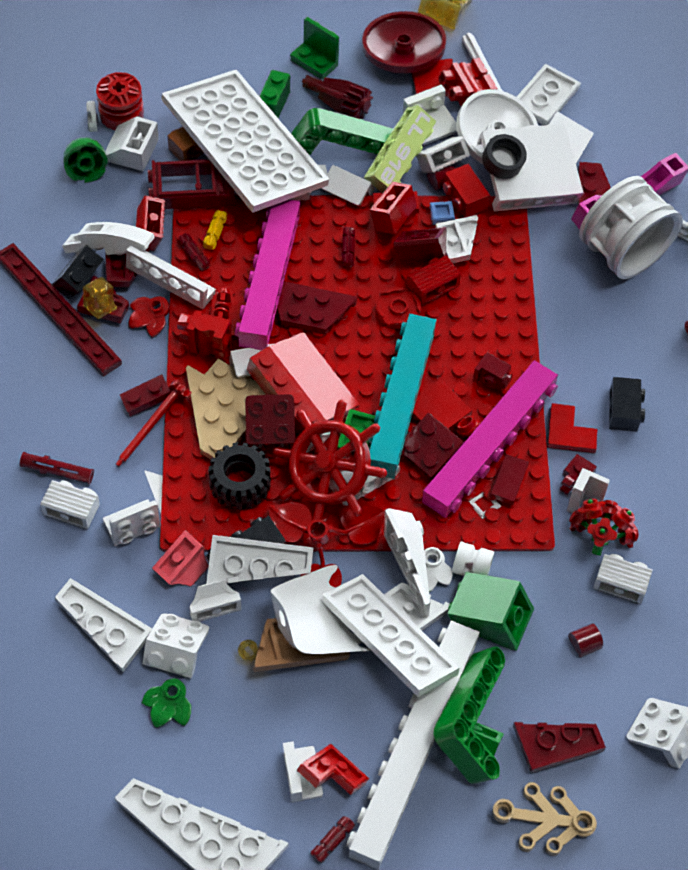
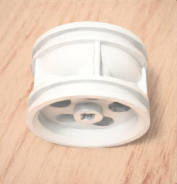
[579,176,683,279]

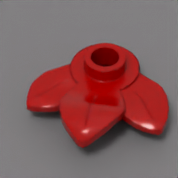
[129,296,170,337]

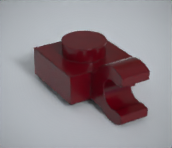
[559,454,597,495]

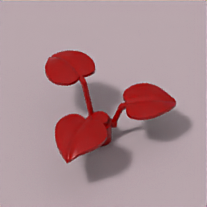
[269,502,385,588]

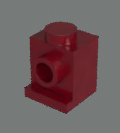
[473,352,512,391]

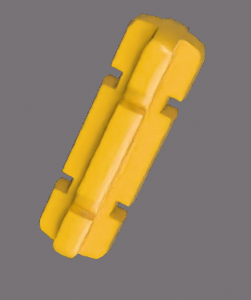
[203,210,227,250]

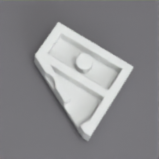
[435,215,478,263]

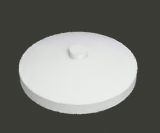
[456,89,538,164]

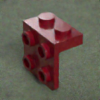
[245,394,295,449]

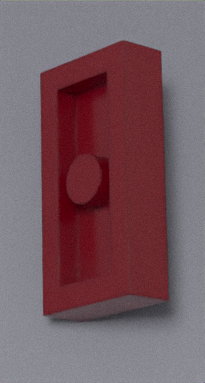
[119,374,171,417]

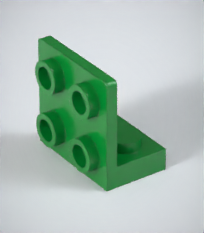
[290,17,339,80]

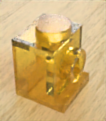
[83,277,117,319]

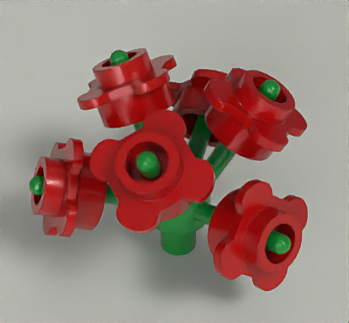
[569,499,639,556]

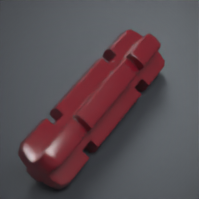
[342,227,355,268]
[178,233,210,271]
[311,816,355,863]

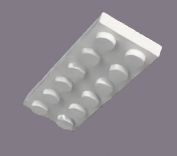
[322,574,460,697]

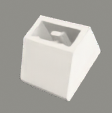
[105,117,159,171]

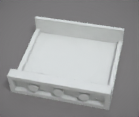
[477,123,583,211]

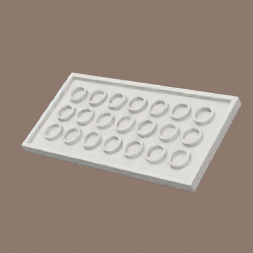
[161,70,329,213]

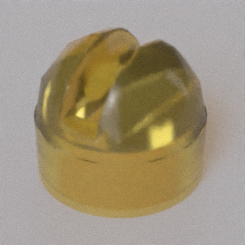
[238,640,259,662]

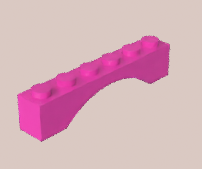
[571,152,688,229]

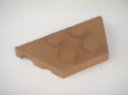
[253,618,350,672]

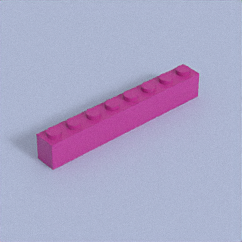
[235,200,300,350]
[422,360,558,518]

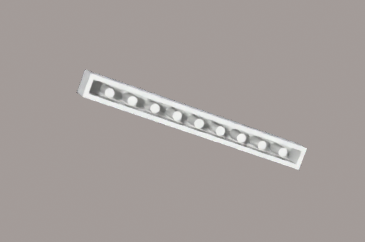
[346,621,479,870]

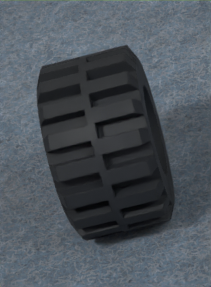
[209,442,271,510]

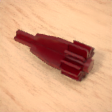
[302,75,373,119]

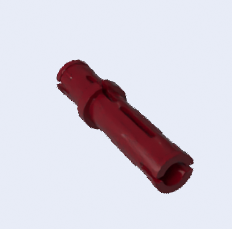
[19,452,94,484]

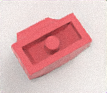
[152,531,209,586]

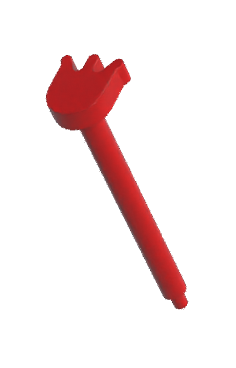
[116,379,192,467]

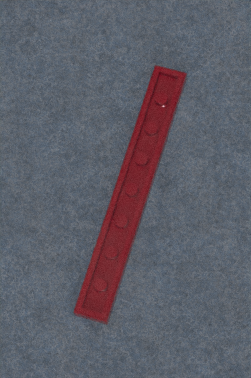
[0,243,122,377]

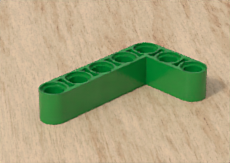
[291,108,394,156]
[434,646,505,784]

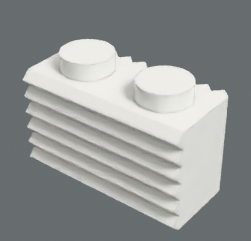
[416,136,470,173]
[41,480,100,529]
[594,554,653,604]

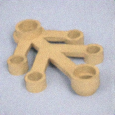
[492,782,597,856]

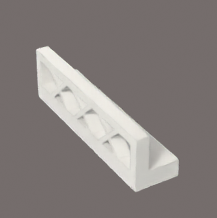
[126,245,216,309]

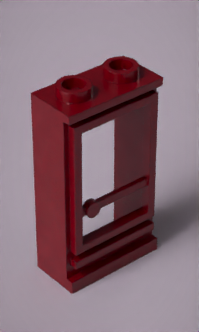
[148,160,235,209]

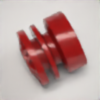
[96,72,144,131]

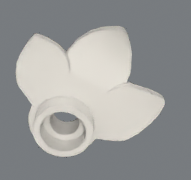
[402,547,453,592]

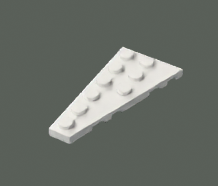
[115,778,289,870]

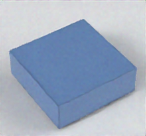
[429,201,455,225]

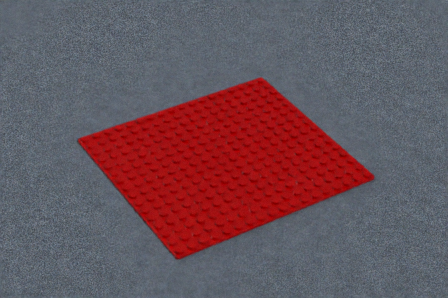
[160,195,555,552]

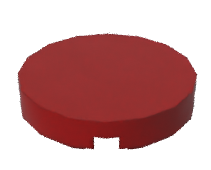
[376,287,422,329]

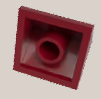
[394,227,447,263]

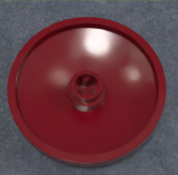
[362,11,446,73]

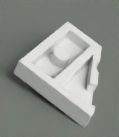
[384,583,450,631]

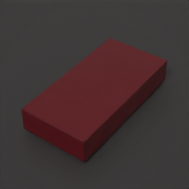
[490,454,529,505]

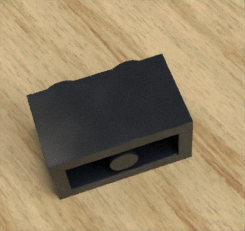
[51,245,104,299]
[609,377,645,432]

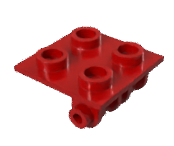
[210,288,246,336]

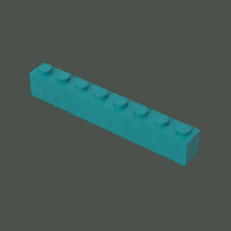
[368,313,437,479]

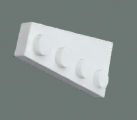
[55,578,152,672]

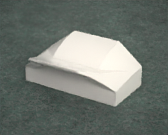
[190,580,241,622]

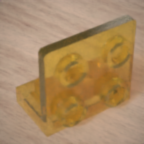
[418,0,472,30]

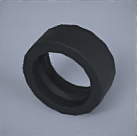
[482,134,527,179]

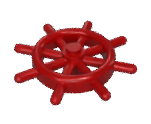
[273,400,387,521]

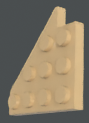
[186,359,266,460]

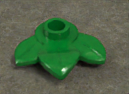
[142,678,192,728]

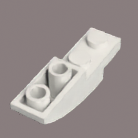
[62,222,155,255]

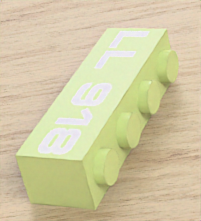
[363,105,436,193]

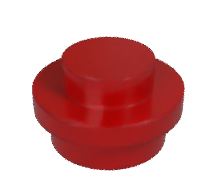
[457,416,481,437]

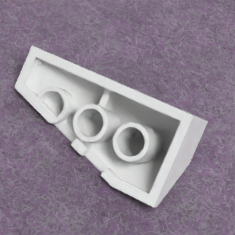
[384,509,430,617]

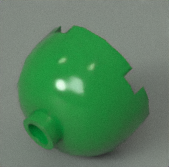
[63,137,108,183]

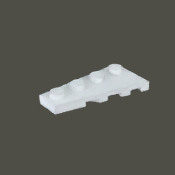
[206,535,314,584]

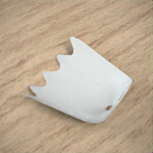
[271,565,370,654]

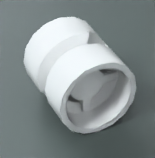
[452,542,495,576]

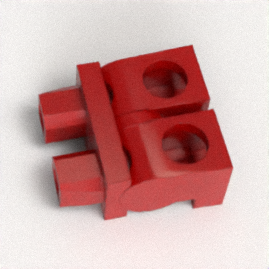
[438,57,498,106]
[177,310,233,362]

